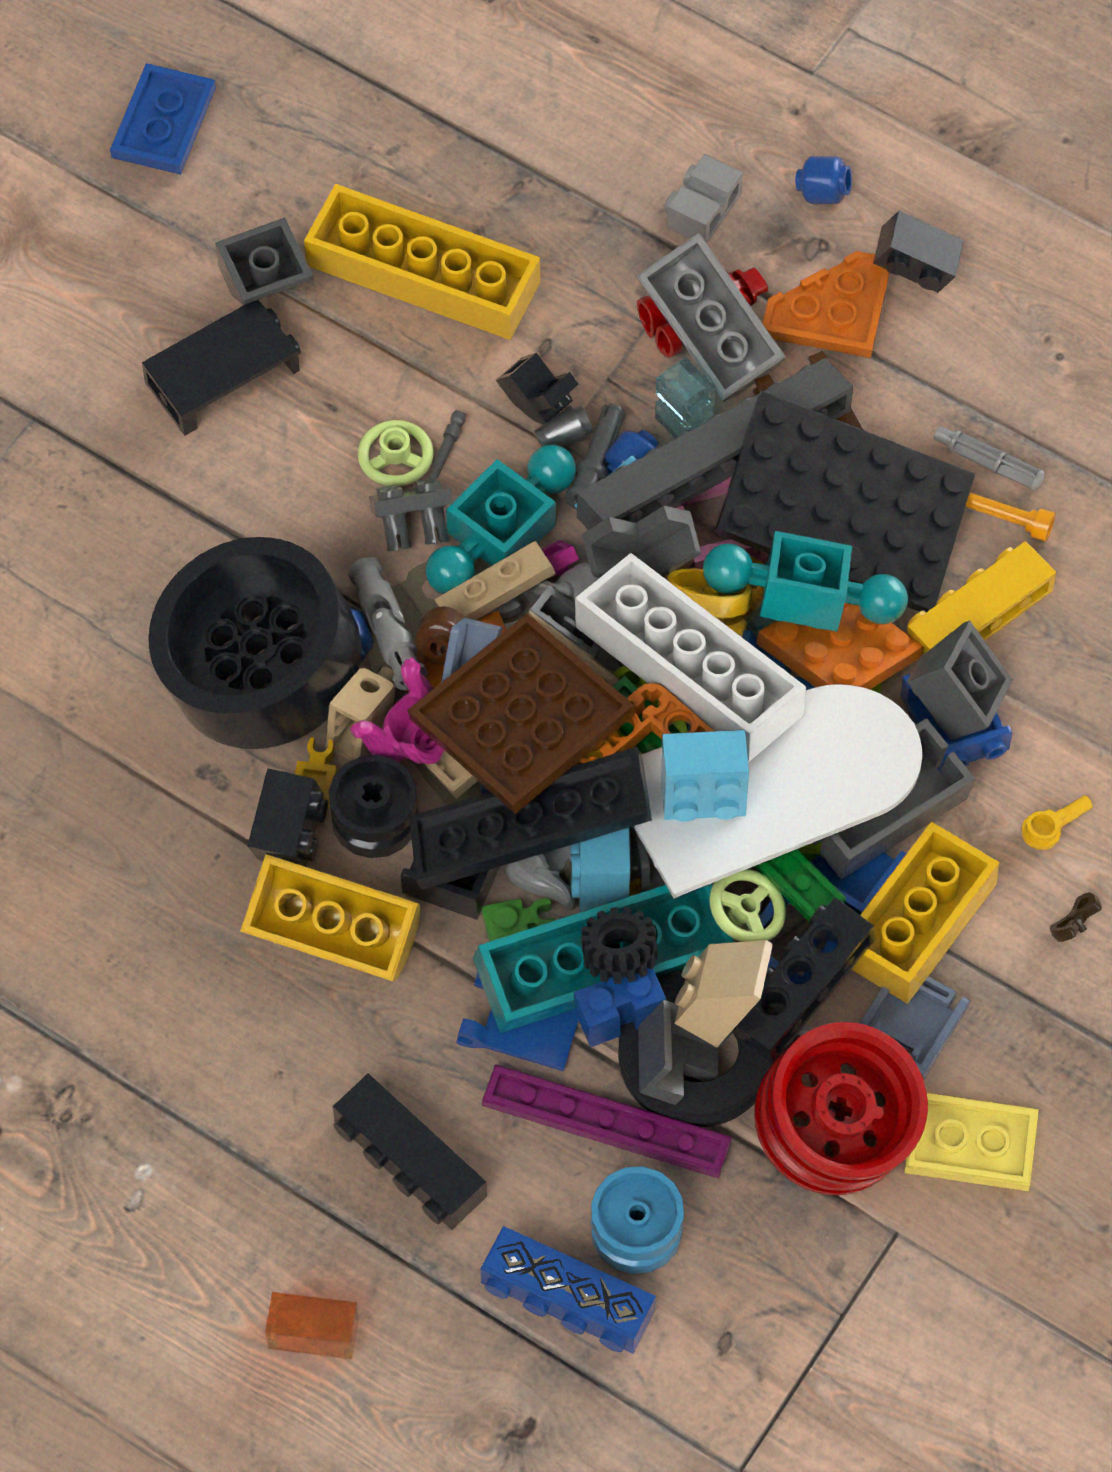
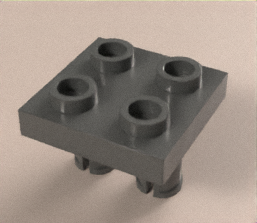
[369,478,453,551]

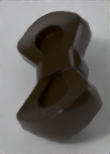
[1050,892,1102,942]

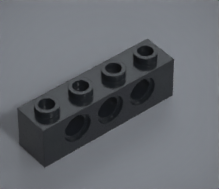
[733,897,876,1063]

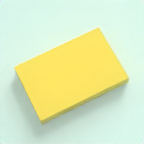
[904,1093,1039,1191]

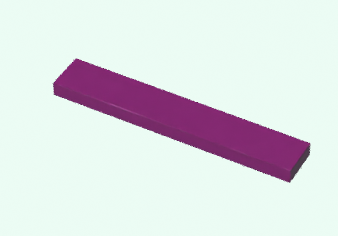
[482,1064,732,1179]

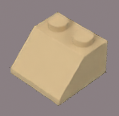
[675,940,773,1047]

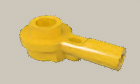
[1021,795,1093,850]

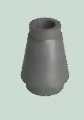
[534,405,594,447]

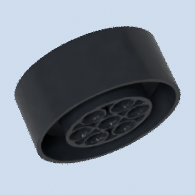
[148,537,362,749]

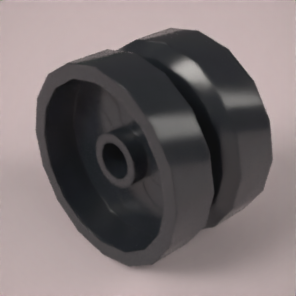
[329,755,418,858]

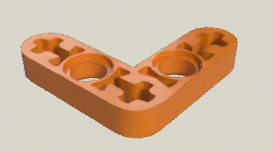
[577,683,715,765]

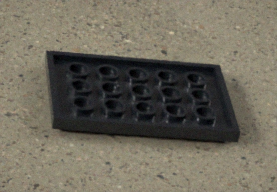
[714,391,975,612]

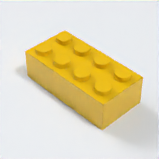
[851,821,1000,1004]

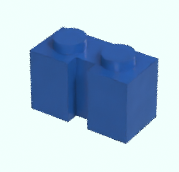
[573,968,666,1048]

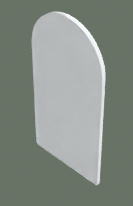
[633,685,922,898]

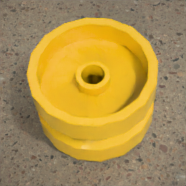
[666,568,753,637]

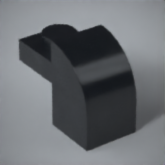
[495,353,579,424]

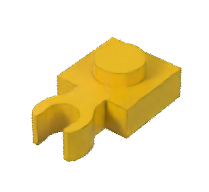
[295,737,337,808]

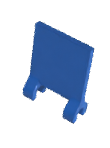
[456,972,578,1071]

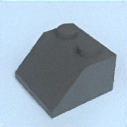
[215,217,313,305]
[907,620,1013,741]

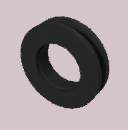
[618,970,773,1127]

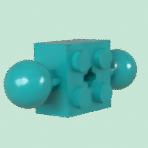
[425,445,576,594]
[703,531,908,632]

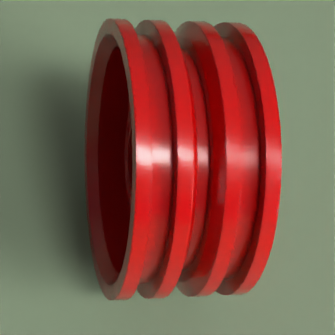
[754,1022,928,1195]

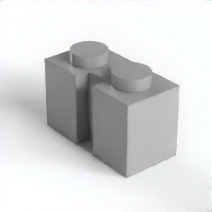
[664,154,743,244]

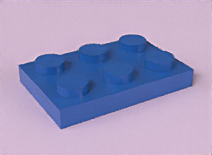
[110,63,216,175]

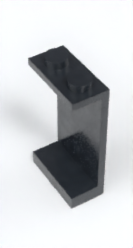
[142,299,301,436]

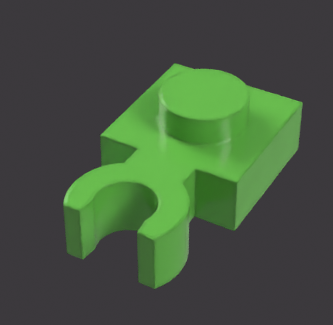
[481,898,555,942]

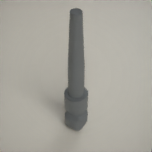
[429,410,466,479]

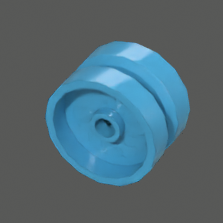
[591,1166,684,1274]

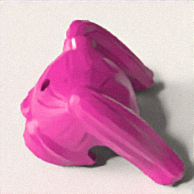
[350,657,444,764]

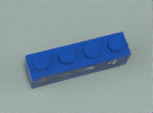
[480,1226,656,1354]

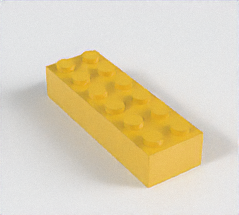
[304,184,541,340]

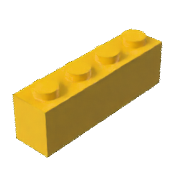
[907,541,1057,656]

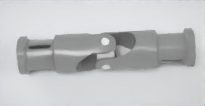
[348,557,428,690]

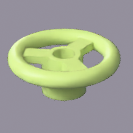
[358,420,434,487]
[709,869,786,942]

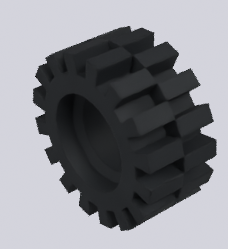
[581,907,658,984]

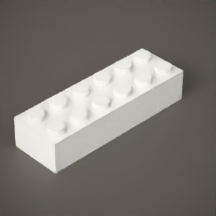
[575,553,806,762]

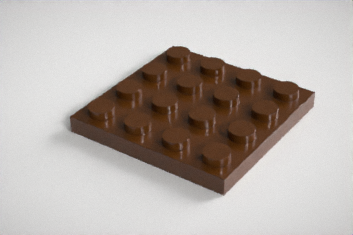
[407,613,636,814]

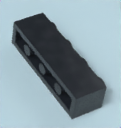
[332,1073,487,1230]

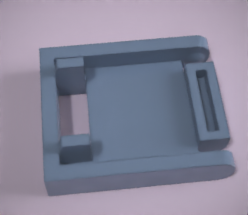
[859,977,970,1080]

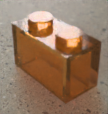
[265,1292,359,1359]

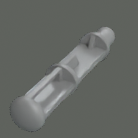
[934,426,1045,491]

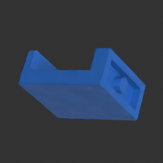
[900,674,1013,772]

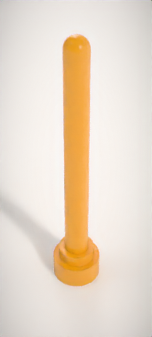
[965,493,1056,542]

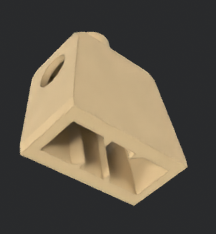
[326,667,396,761]

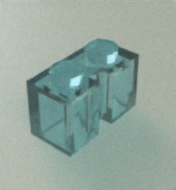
[655,357,716,439]

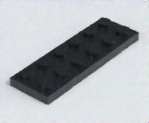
[409,747,652,890]

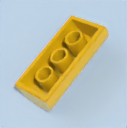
[240,854,421,981]

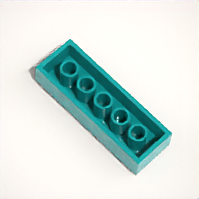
[473,883,734,1034]

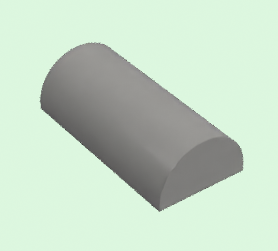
[636,233,786,401]

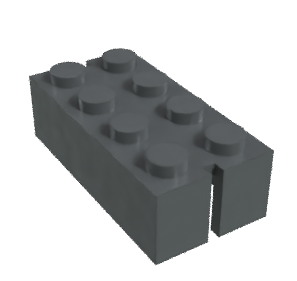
[812,718,975,880]

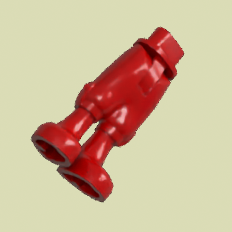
[636,267,769,358]

